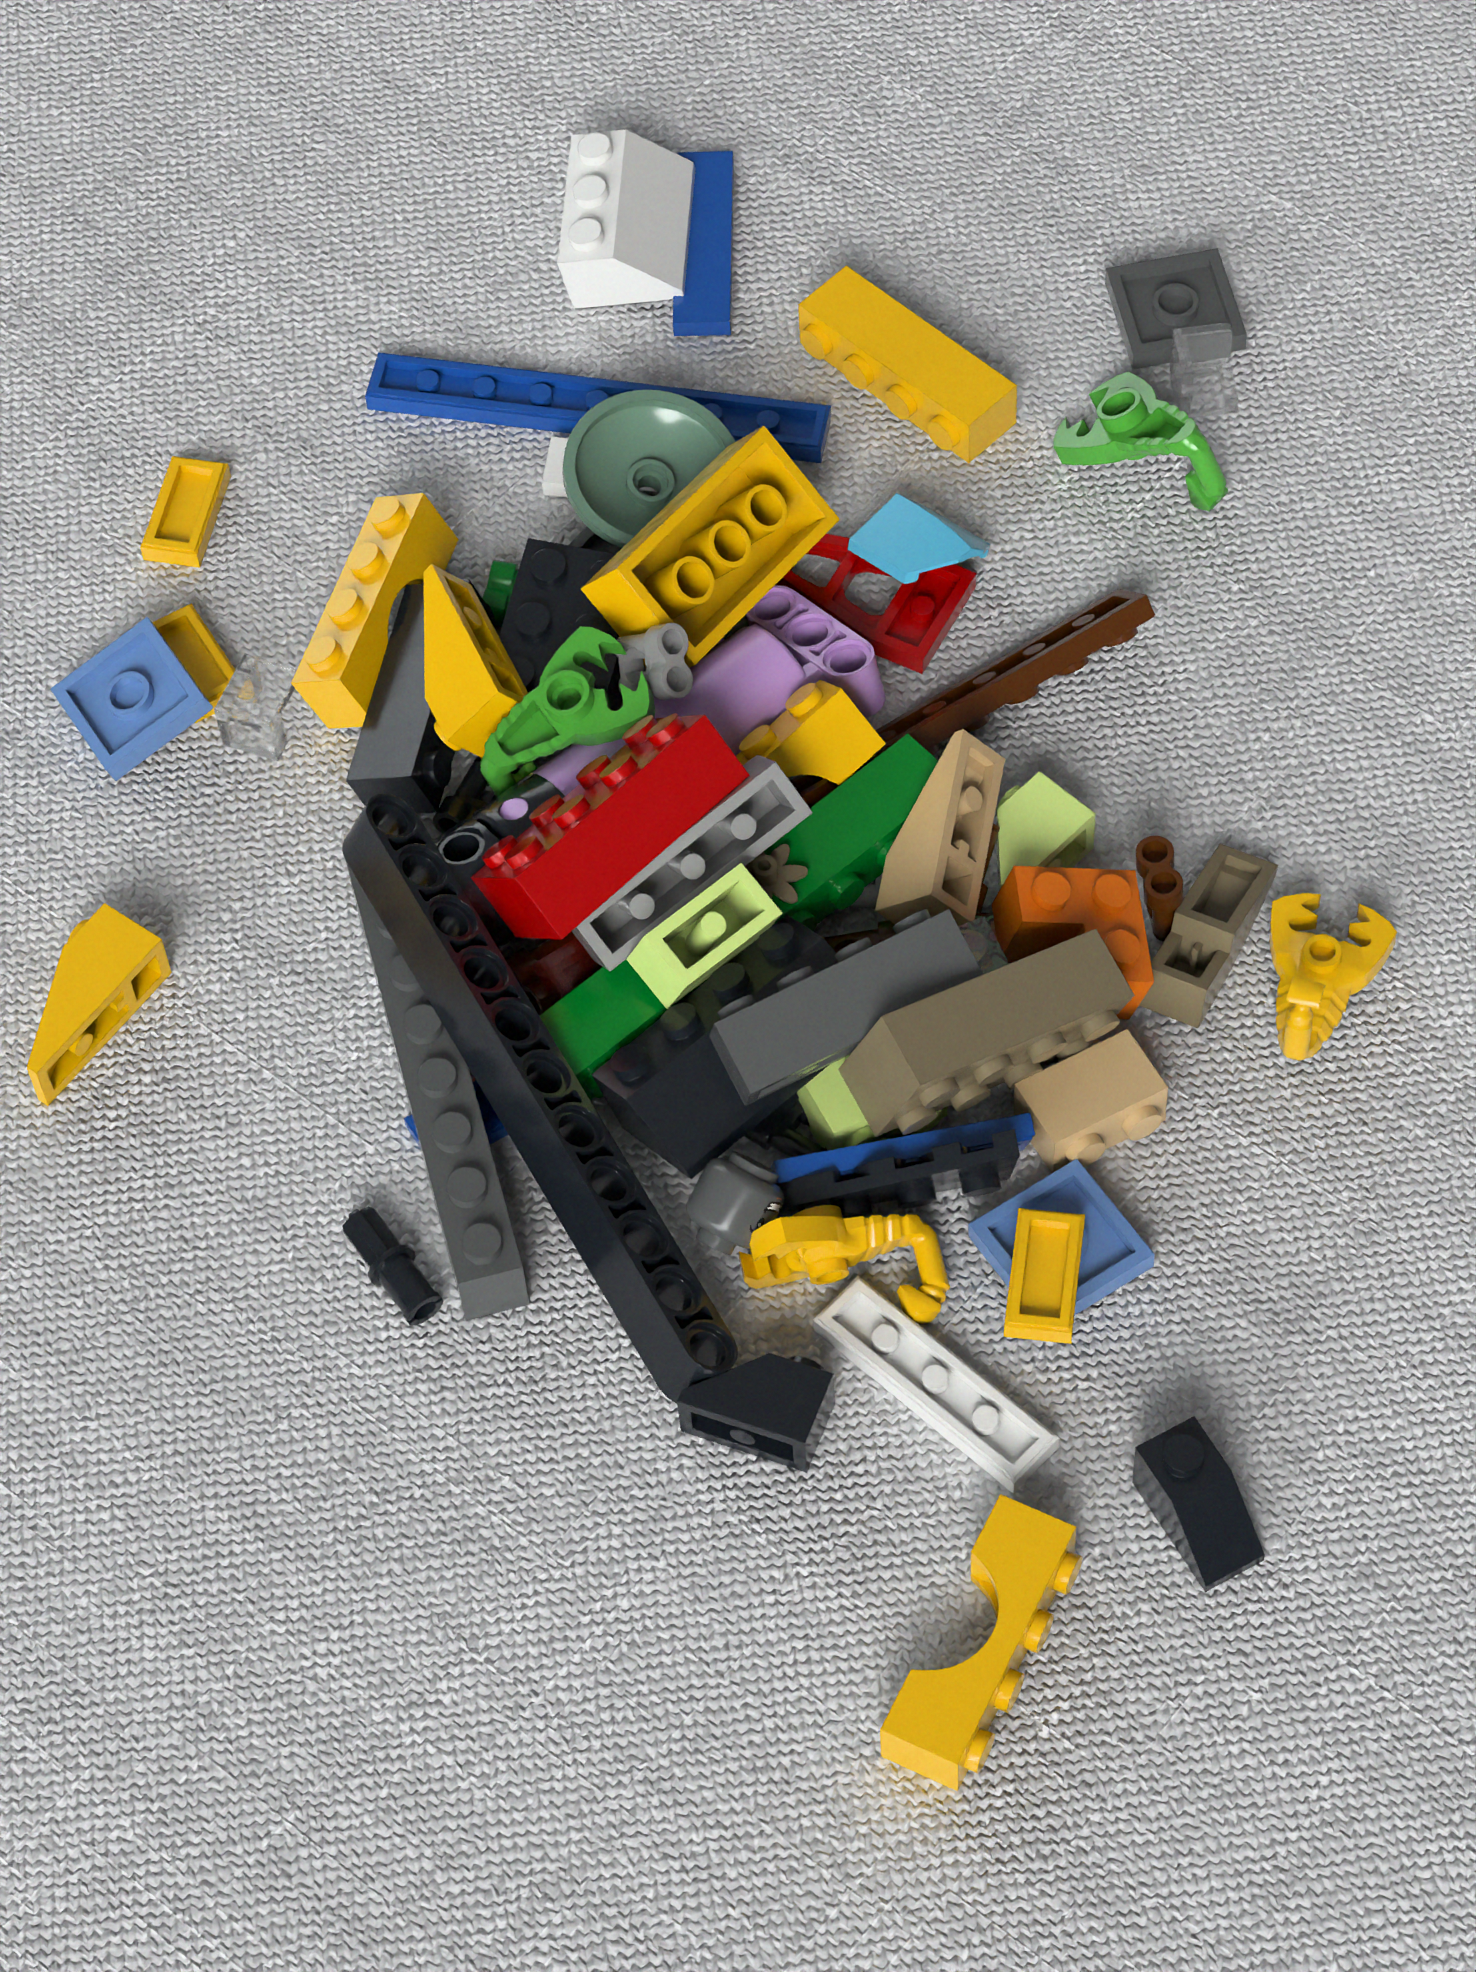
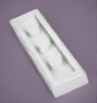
[813,1276,1059,1494]

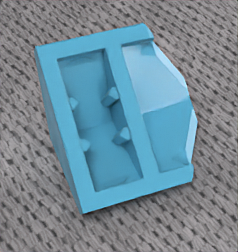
[848,493,990,584]

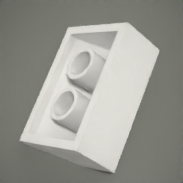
[557,129,695,309]

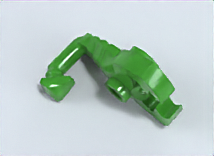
[1053,371,1228,512]
[480,626,656,796]

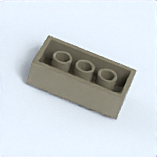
[838,929,1135,1137]

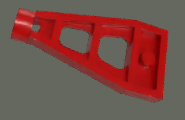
[776,534,976,674]

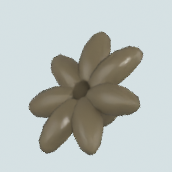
[745,844,808,904]

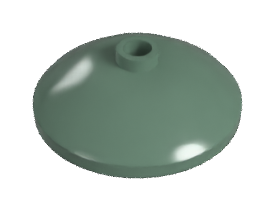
[562,390,735,548]

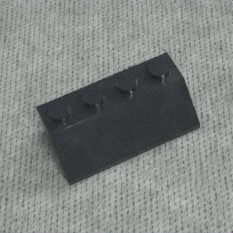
[591,915,838,1179]

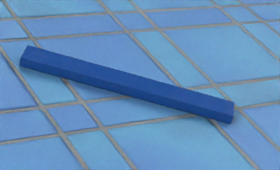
[365,352,831,463]

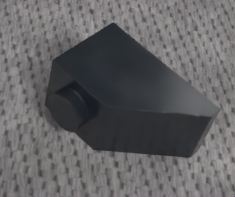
[677,1353,835,1473]
[1132,1416,1265,1592]

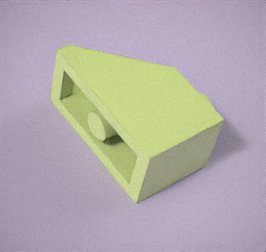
[996,771,1096,891]

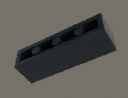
[346,579,494,814]

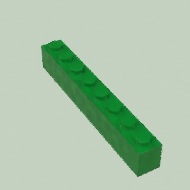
[540,733,938,1101]

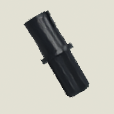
[343,1206,443,1325]

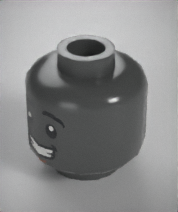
[686,1151,785,1255]

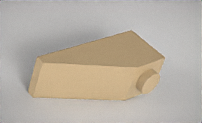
[875,729,1005,928]

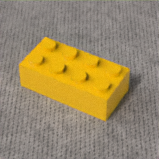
[580,426,840,668]

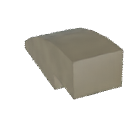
[1139,843,1278,1028]

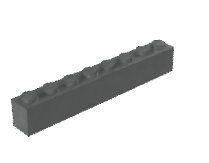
[346,862,530,1321]

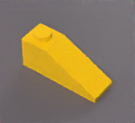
[423,564,528,758]
[27,903,172,1106]

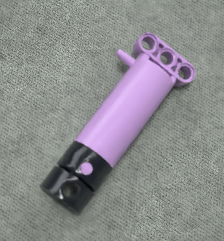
[433,585,886,949]

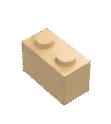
[1014,1029,1168,1174]

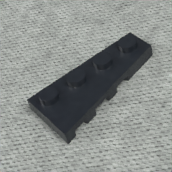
[775,1129,1020,1219]

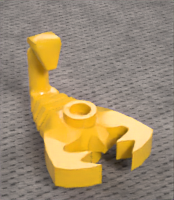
[1269,893,1397,1061]
[738,1205,950,1324]

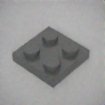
[1105,248,1247,370]

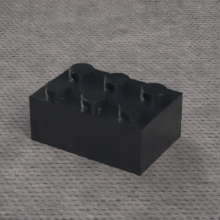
[499,538,623,746]

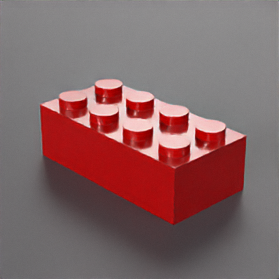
[471,713,750,940]

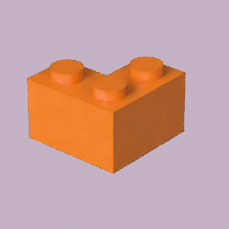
[992,866,1154,1019]

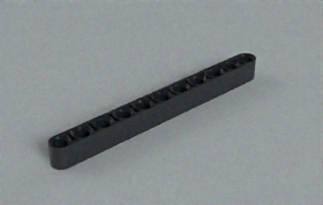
[342,794,738,1404]

